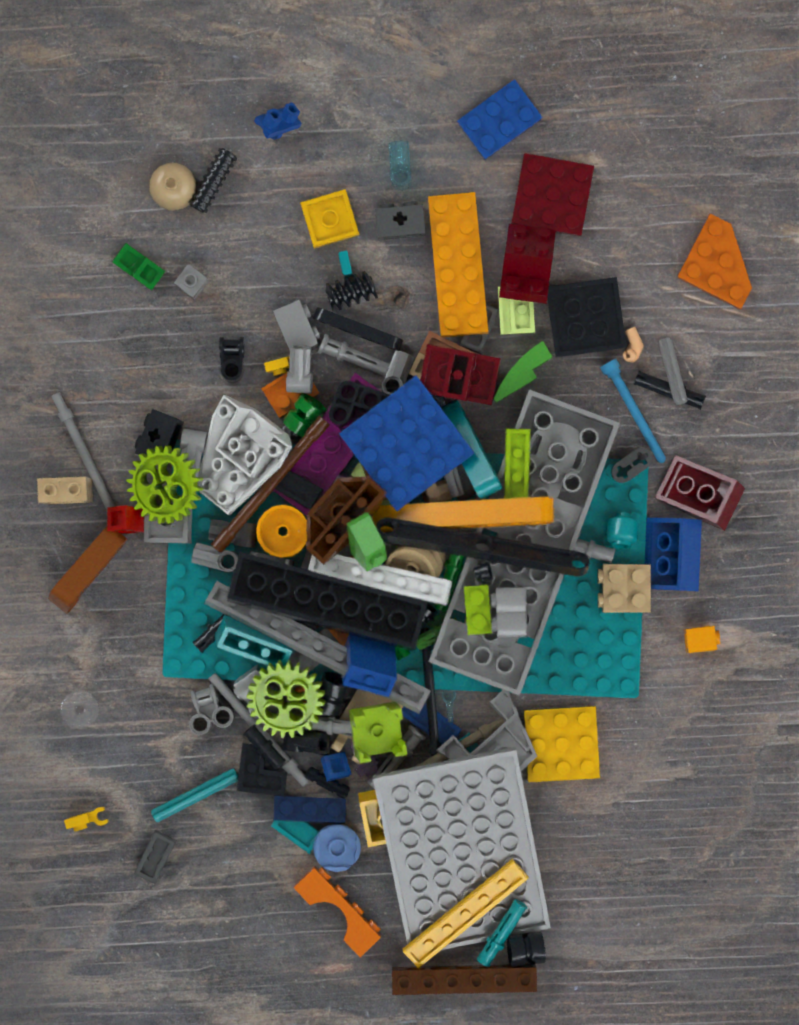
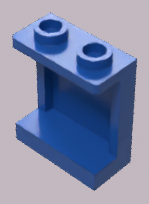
[343,635,397,697]

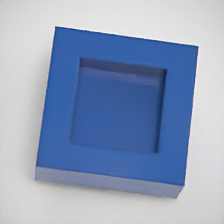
[320,752,351,781]

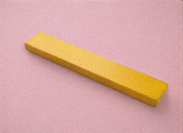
[403,858,529,969]

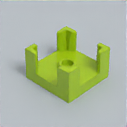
[349,701,407,763]

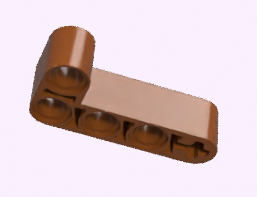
[48,526,128,614]

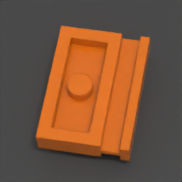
[261,372,320,419]

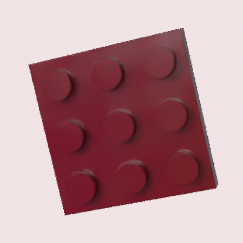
[511,153,594,237]

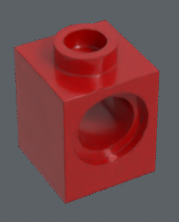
[107,505,144,534]

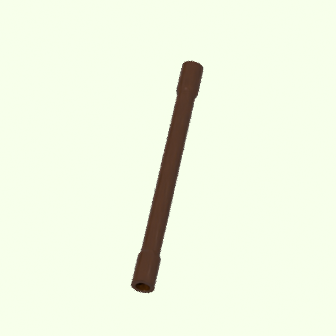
[210,416,330,553]

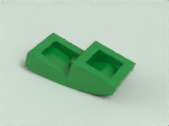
[112,243,165,291]

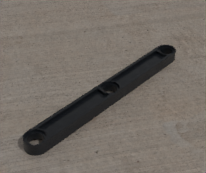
[376,517,590,577]

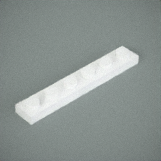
[308,555,452,605]

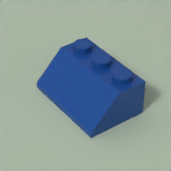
[645,518,702,591]

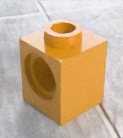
[684,626,720,653]

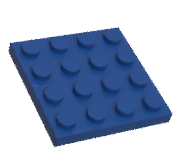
[339,375,475,511]

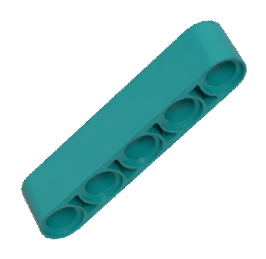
[441,399,503,500]

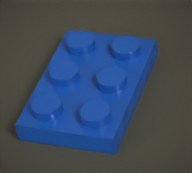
[457,79,543,160]

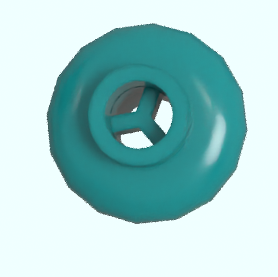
[606,512,638,549]

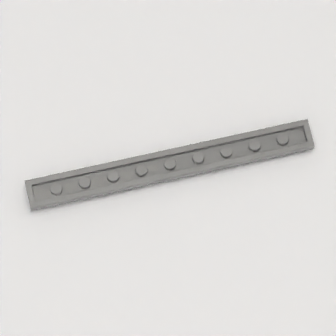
[205,581,431,714]

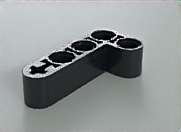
[329,381,390,427]

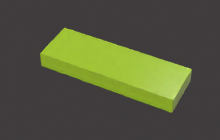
[504,429,530,499]

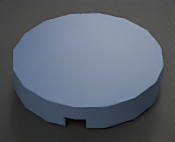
[313,823,361,872]

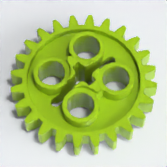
[126,446,203,524]
[246,660,325,738]

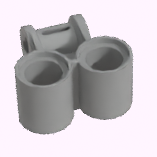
[189,684,235,735]

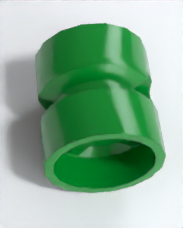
[283,393,327,437]

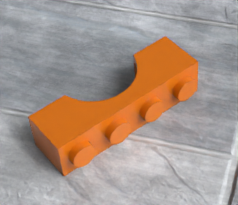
[294,866,381,957]

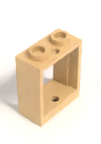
[37,477,93,505]

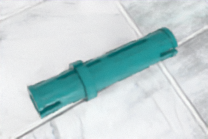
[476,899,528,967]

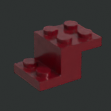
[499,224,556,304]
[420,344,501,406]

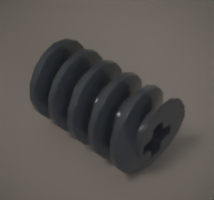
[326,271,378,312]

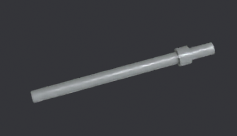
[51,392,115,510]
[208,672,309,787]

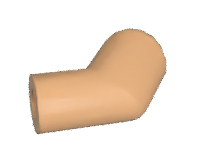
[623,327,644,363]

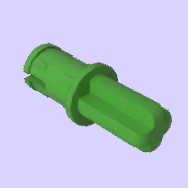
[416,617,457,650]

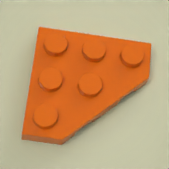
[677,213,752,310]

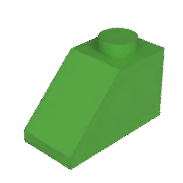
[347,512,387,571]

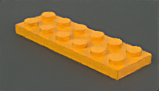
[428,192,488,338]

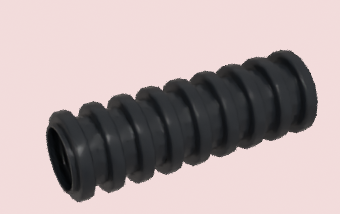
[188,148,237,213]

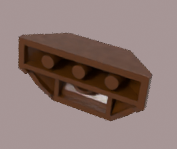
[306,476,387,565]

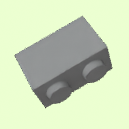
[273,300,321,350]

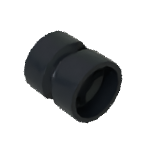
[319,672,351,717]
[507,932,546,967]

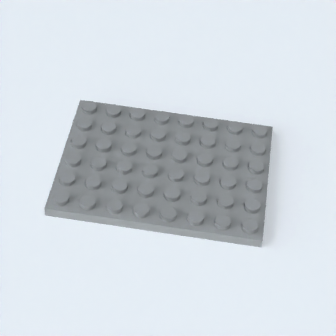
[373,747,551,950]

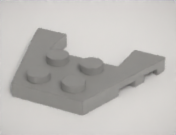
[436,690,537,771]

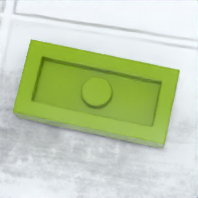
[464,585,492,635]

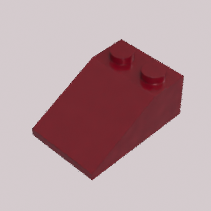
[655,455,745,531]

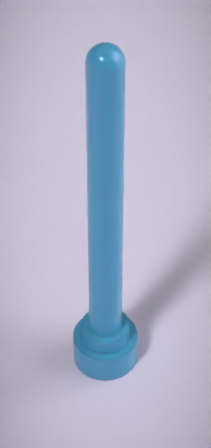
[600,358,666,463]

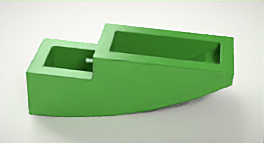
[493,341,552,404]

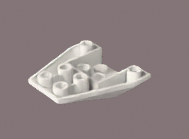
[197,395,292,515]

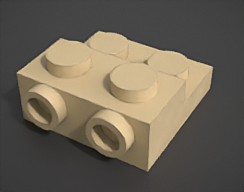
[598,564,651,613]

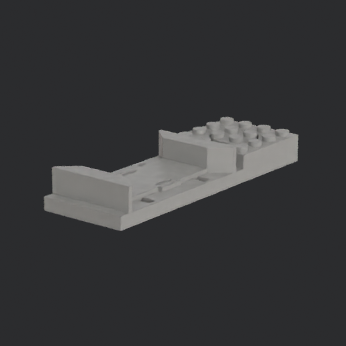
[428,390,620,696]

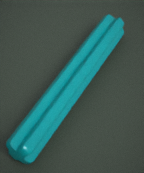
[151,768,238,822]

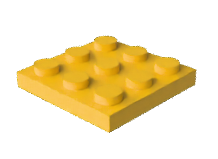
[524,706,600,782]

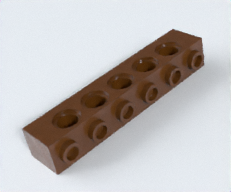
[392,964,537,995]

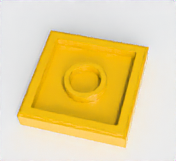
[300,189,359,249]

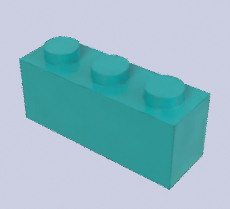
[215,615,293,668]

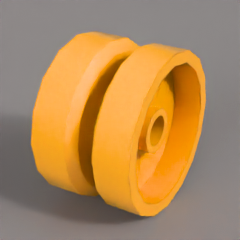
[256,505,307,558]

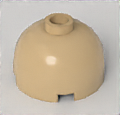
[149,163,197,211]

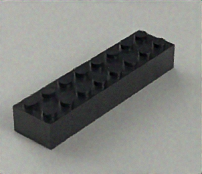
[227,552,428,652]

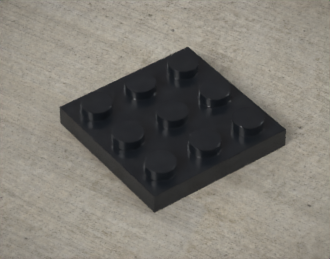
[547,277,627,358]

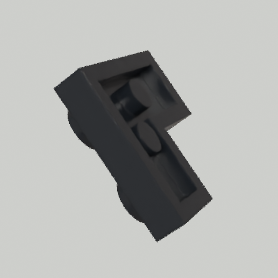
[236,743,287,796]

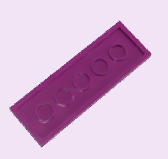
[273,373,380,515]

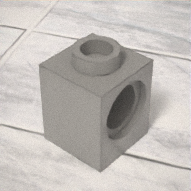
[174,264,209,300]

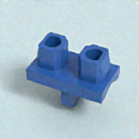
[254,102,302,140]

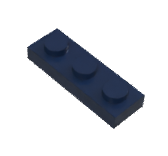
[273,796,346,824]

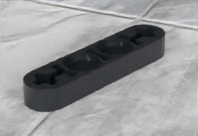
[313,307,404,351]

